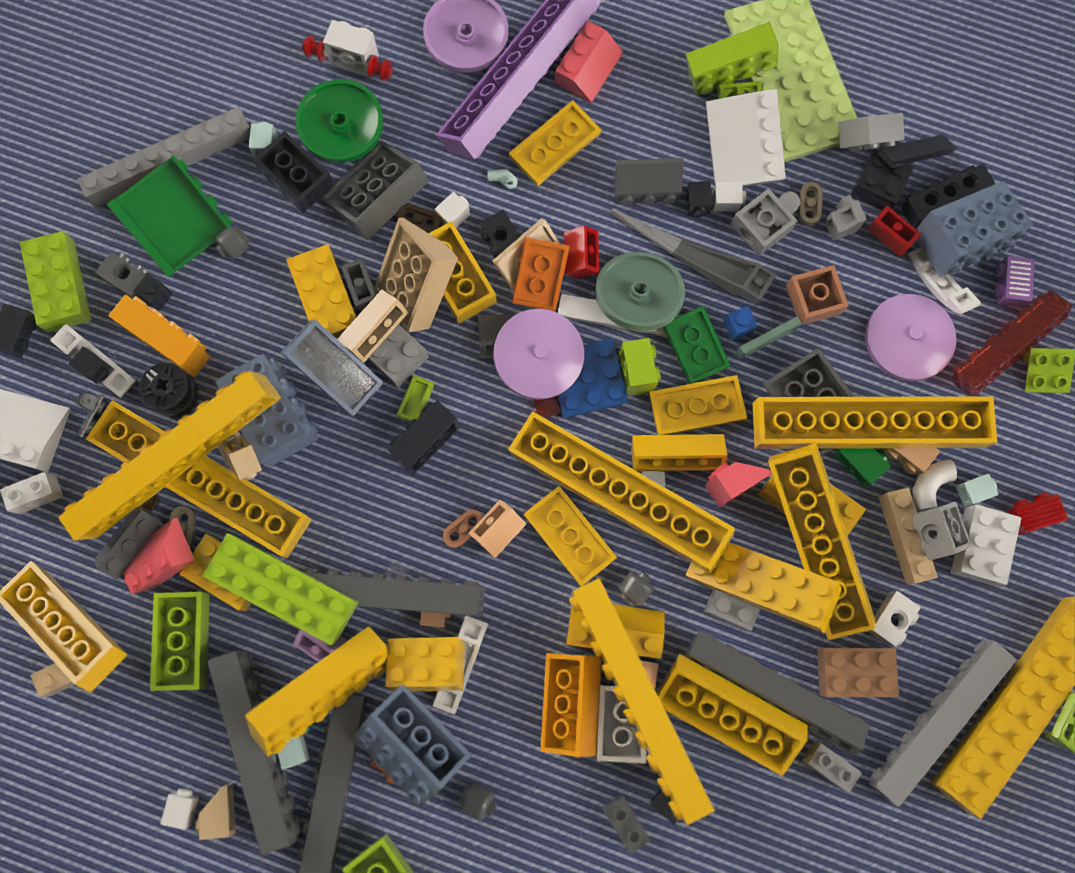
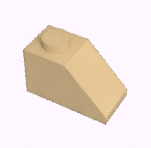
[196,783,236,840]

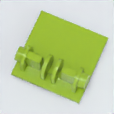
[1023,348,1075,393]

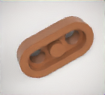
[443,510,483,548]

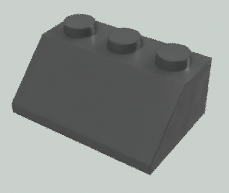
[613,158,683,205]

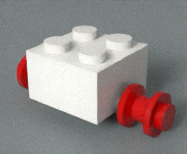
[302,20,393,82]

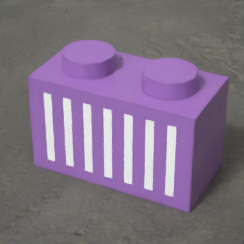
[995,256,1034,308]

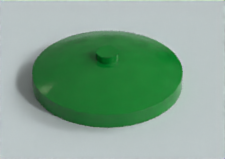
[296,79,384,163]

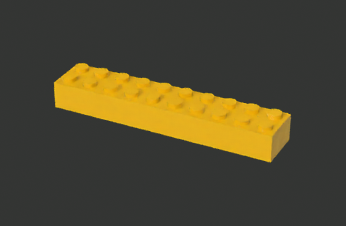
[58,371,281,541]
[753,397,997,449]
[86,400,312,559]
[508,411,735,574]
[569,578,714,825]
[931,596,1075,819]

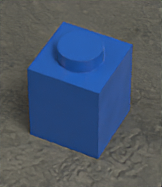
[723,306,758,341]

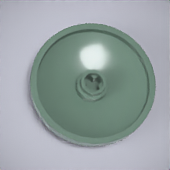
[595,252,685,331]

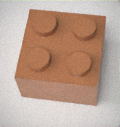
[786,265,849,326]

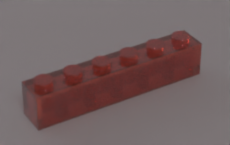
[952,290,1073,397]

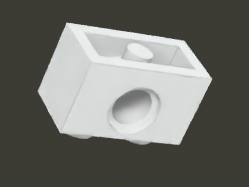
[0,472,63,514]
[867,591,921,647]

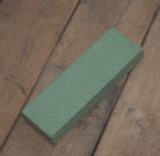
[736,316,802,359]

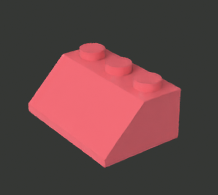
[555,21,623,103]
[705,462,772,508]
[123,518,195,595]

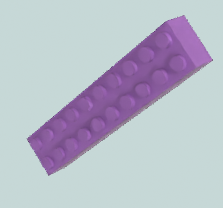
[436,0,603,160]

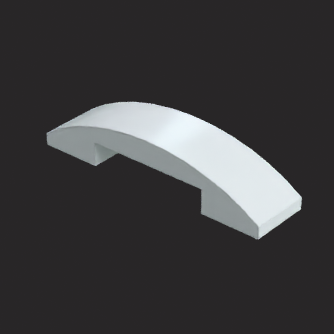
[909,248,981,314]
[50,324,136,398]
[433,616,488,714]

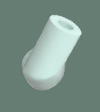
[488,169,517,189]

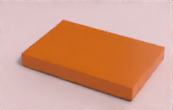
[512,237,570,312]

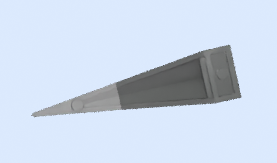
[611,209,777,305]

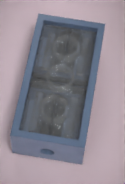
[281,319,384,416]

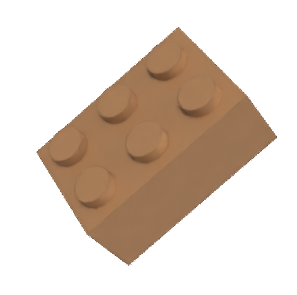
[817,648,899,697]

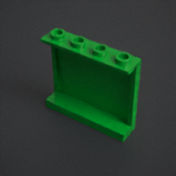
[107,155,233,277]

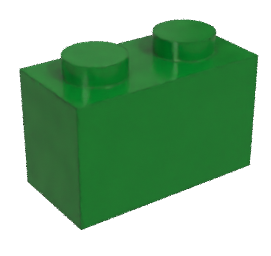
[833,448,891,488]

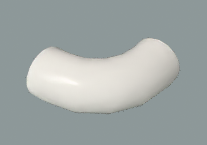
[912,459,957,511]

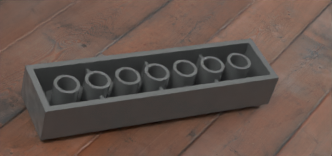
[207,651,302,856]

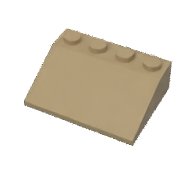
[374,217,458,332]

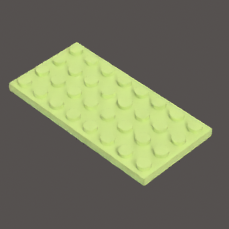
[724,0,857,162]

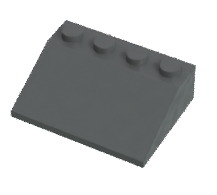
[320,140,429,240]
[762,348,854,456]

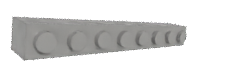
[77,107,251,208]
[869,640,1017,807]

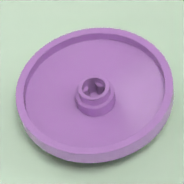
[423,0,509,73]
[865,294,956,382]
[493,309,584,400]

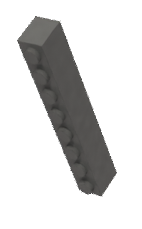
[304,568,485,617]
[685,631,870,757]
[296,694,367,873]

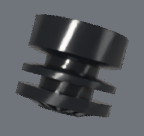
[139,363,199,417]

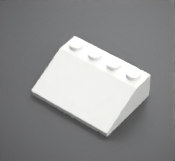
[706,89,786,186]
[0,389,71,473]

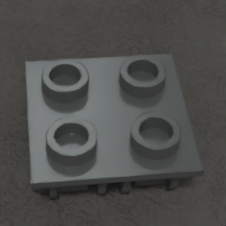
[478,314,516,359]
[76,394,106,437]

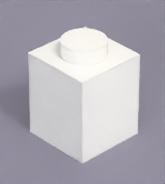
[712,182,746,212]
[435,192,470,227]
[161,789,199,830]

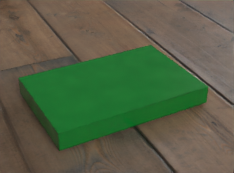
[663,305,731,384]

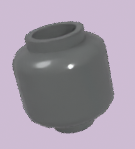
[215,226,250,260]
[619,571,654,606]
[459,783,497,821]

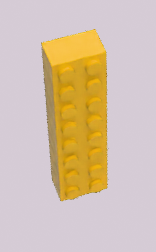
[768,443,876,640]

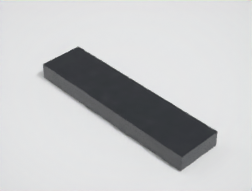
[878,134,957,167]

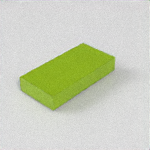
[396,375,435,422]

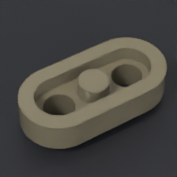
[798,182,823,226]
[170,506,196,549]

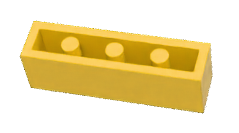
[631,434,727,471]

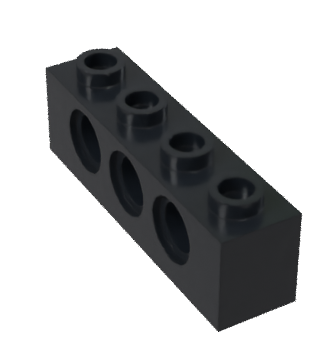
[901,163,996,228]

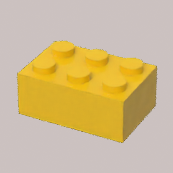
[180,534,251,612]
[385,637,465,692]

